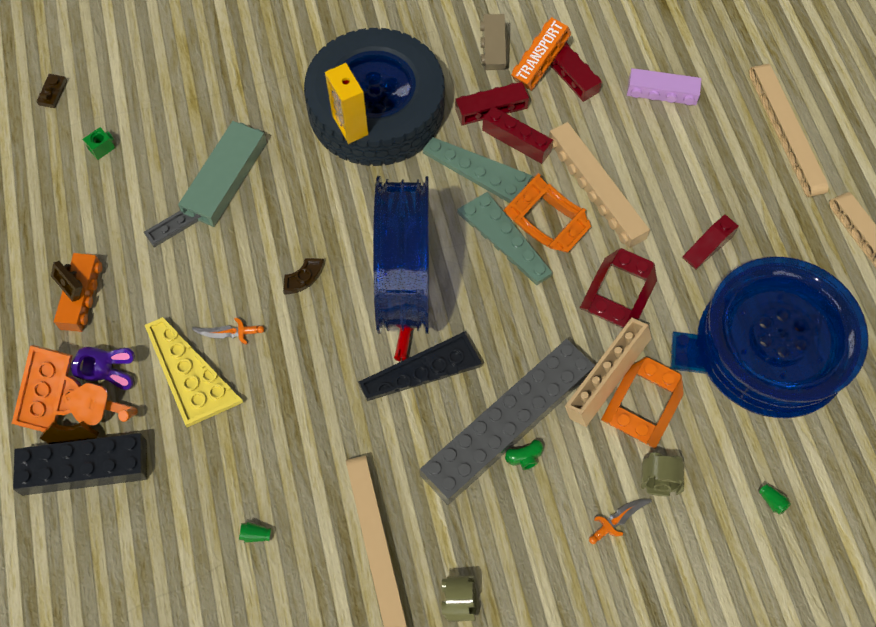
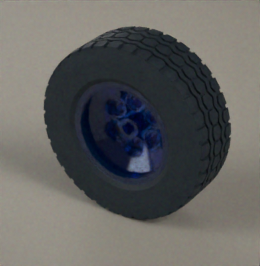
[304,28,445,166]

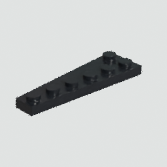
[358,332,482,401]

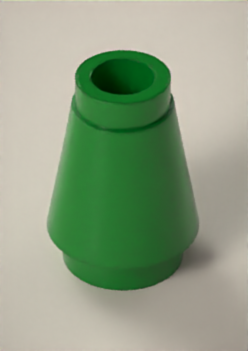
[759,484,791,515]
[239,521,271,543]

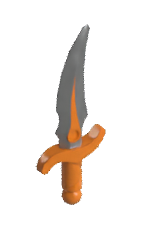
[192,318,264,345]
[589,499,652,544]

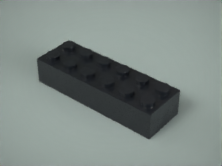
[13,433,147,496]

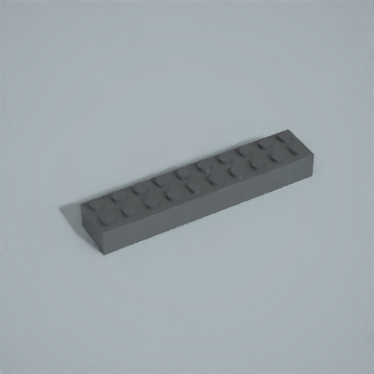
[420,338,595,505]

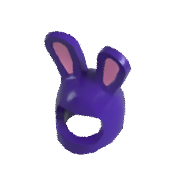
[71,346,135,390]

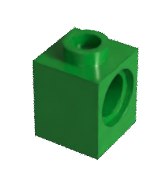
[82,127,115,160]

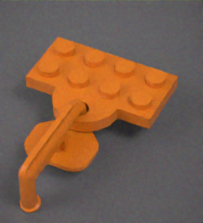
[12,345,138,432]

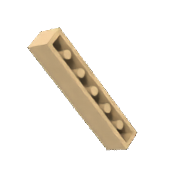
[565,318,652,427]

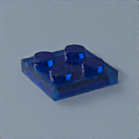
[670,331,712,374]

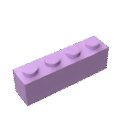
[627,68,701,105]

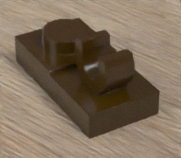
[36,74,67,108]
[51,261,82,302]

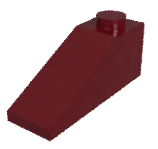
[682,214,739,270]

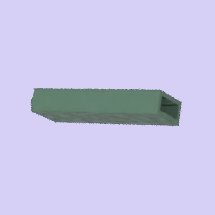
[178,121,267,227]

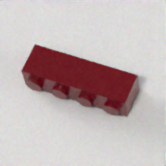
[550,42,602,102]
[455,82,529,126]
[482,106,553,164]

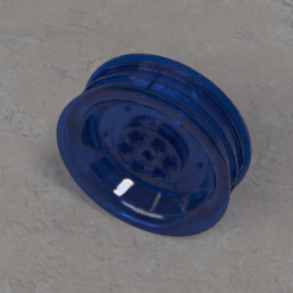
[373,176,429,334]
[697,257,868,418]

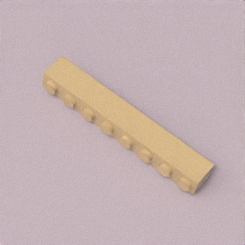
[549,122,650,249]

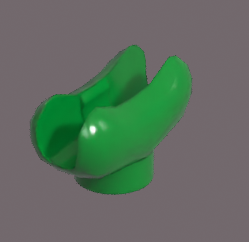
[505,440,543,470]

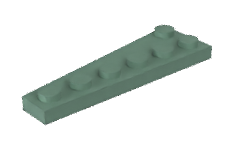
[423,137,532,203]
[457,192,552,285]

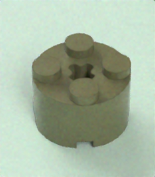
[641,452,685,497]
[442,575,477,622]

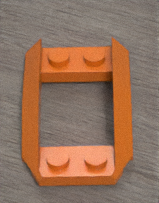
[503,173,591,253]
[601,357,684,449]

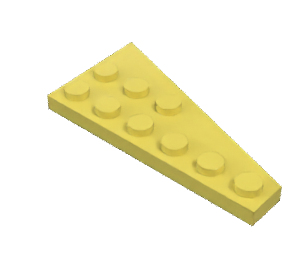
[145,317,244,428]

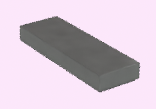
[144,210,201,247]

